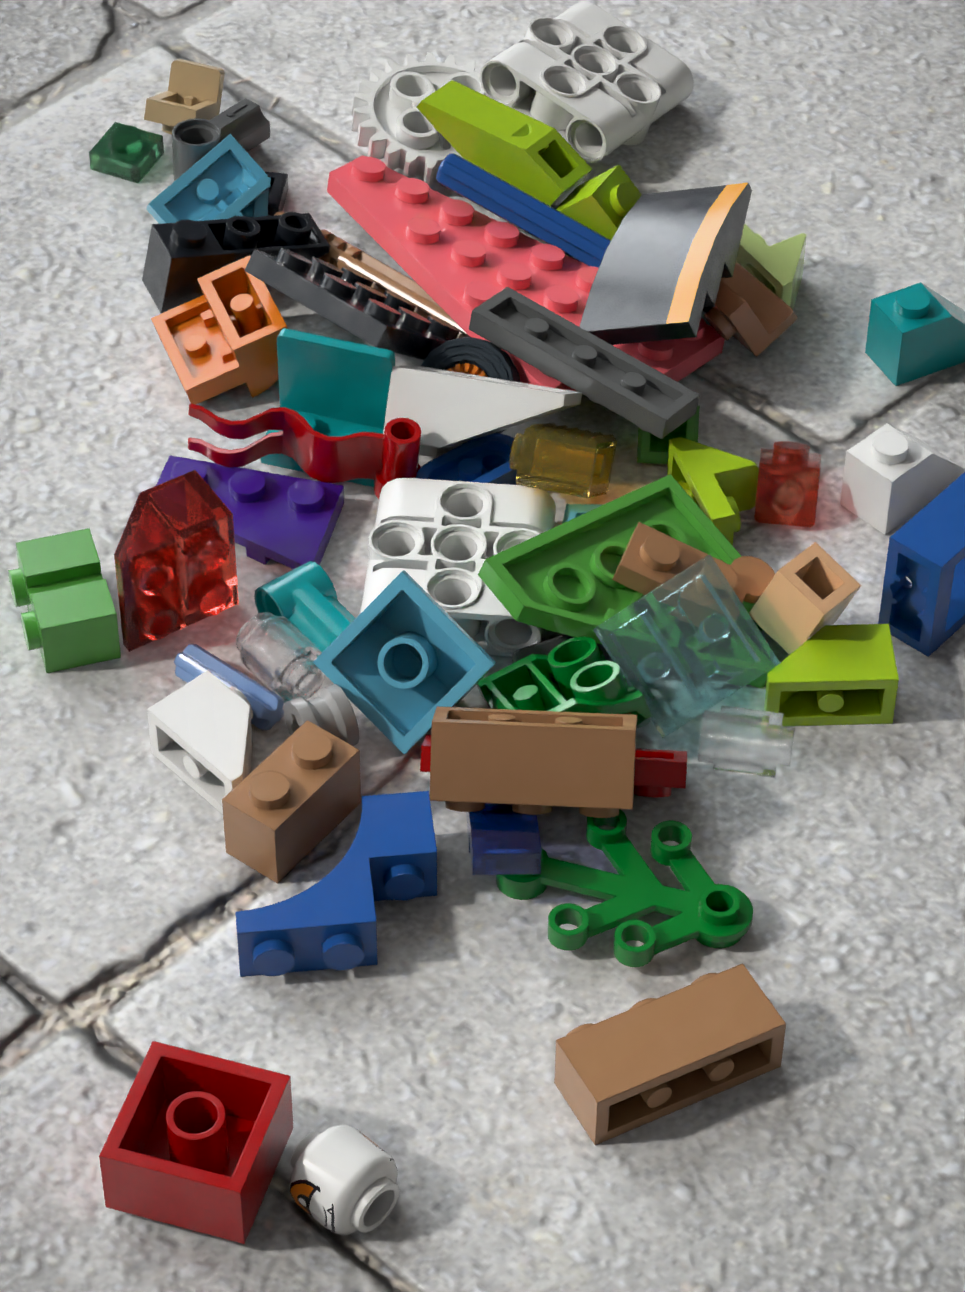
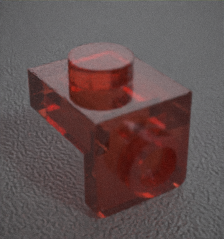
[754,441,821,527]

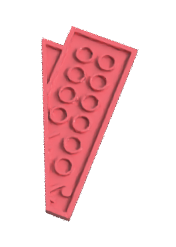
[327,155,725,391]

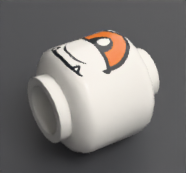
[289,1124,400,1236]

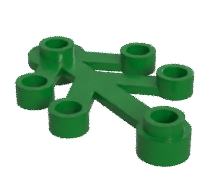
[495,809,753,967]

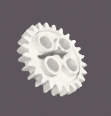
[351,52,486,190]

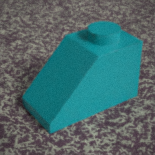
[865,282,965,386]

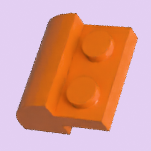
[151,255,288,404]

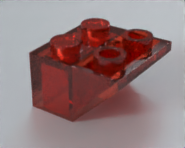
[114,470,239,652]

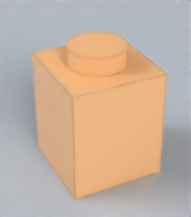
[748,542,862,655]

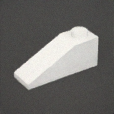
[383,365,582,456]

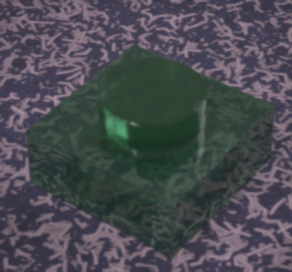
[89,122,164,184]

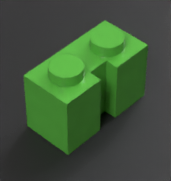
[8,528,121,673]

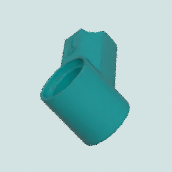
[254,561,356,659]

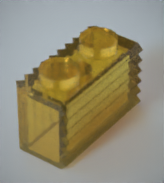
[510,423,617,498]

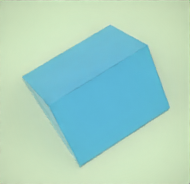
[313,570,496,754]

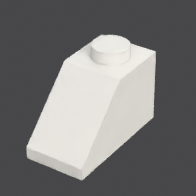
[840,423,965,535]
[147,670,253,815]

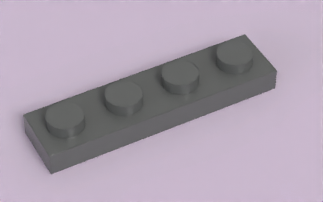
[469,287,700,439]

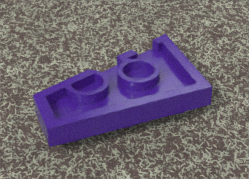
[151,455,344,569]

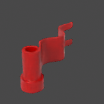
[188,403,421,499]

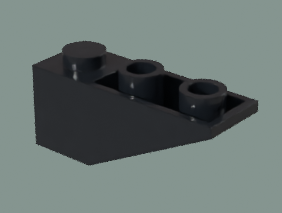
[142,212,330,313]

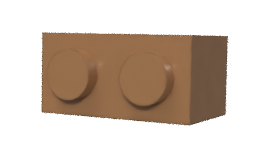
[222,720,361,884]

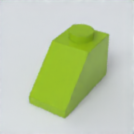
[763,624,899,727]

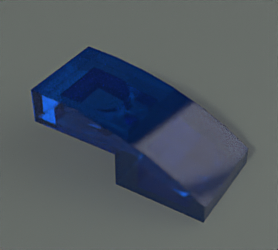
[466,803,541,875]

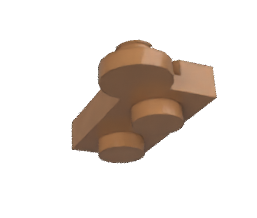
[612,522,775,634]

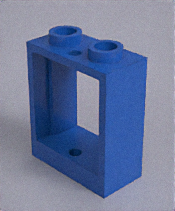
[878,472,965,657]

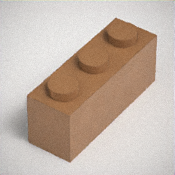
[430,706,637,818]
[554,963,786,1145]

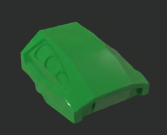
[477,636,652,729]

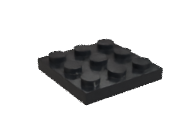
[244,248,460,360]

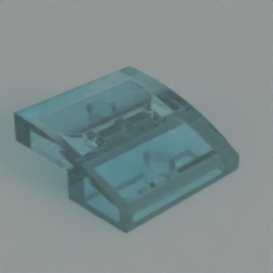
[593,554,780,738]

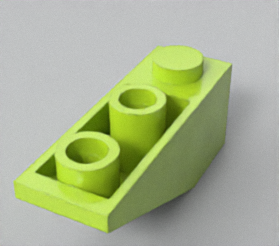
[416,80,592,209]

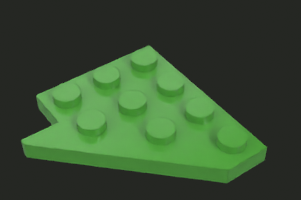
[478,474,774,688]

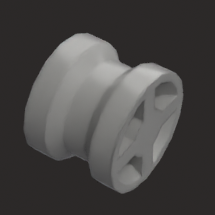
[284,684,359,746]

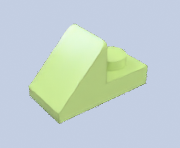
[736,224,806,309]

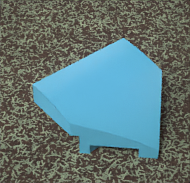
[146,134,271,224]

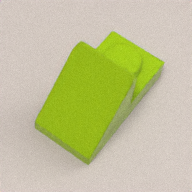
[667,437,759,545]

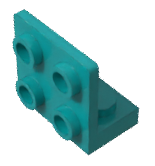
[261,328,395,487]

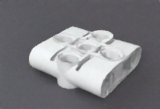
[480,1,694,163]
[360,478,556,656]

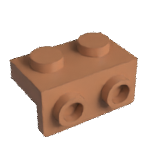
[703,262,797,357]

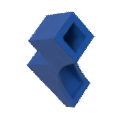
[235,791,437,977]

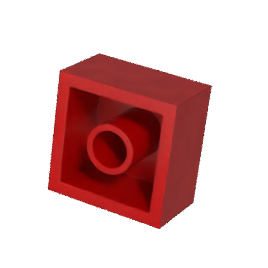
[99,1041,293,1244]

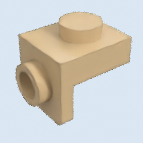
[144,59,225,135]

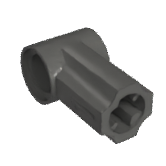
[172,98,270,181]

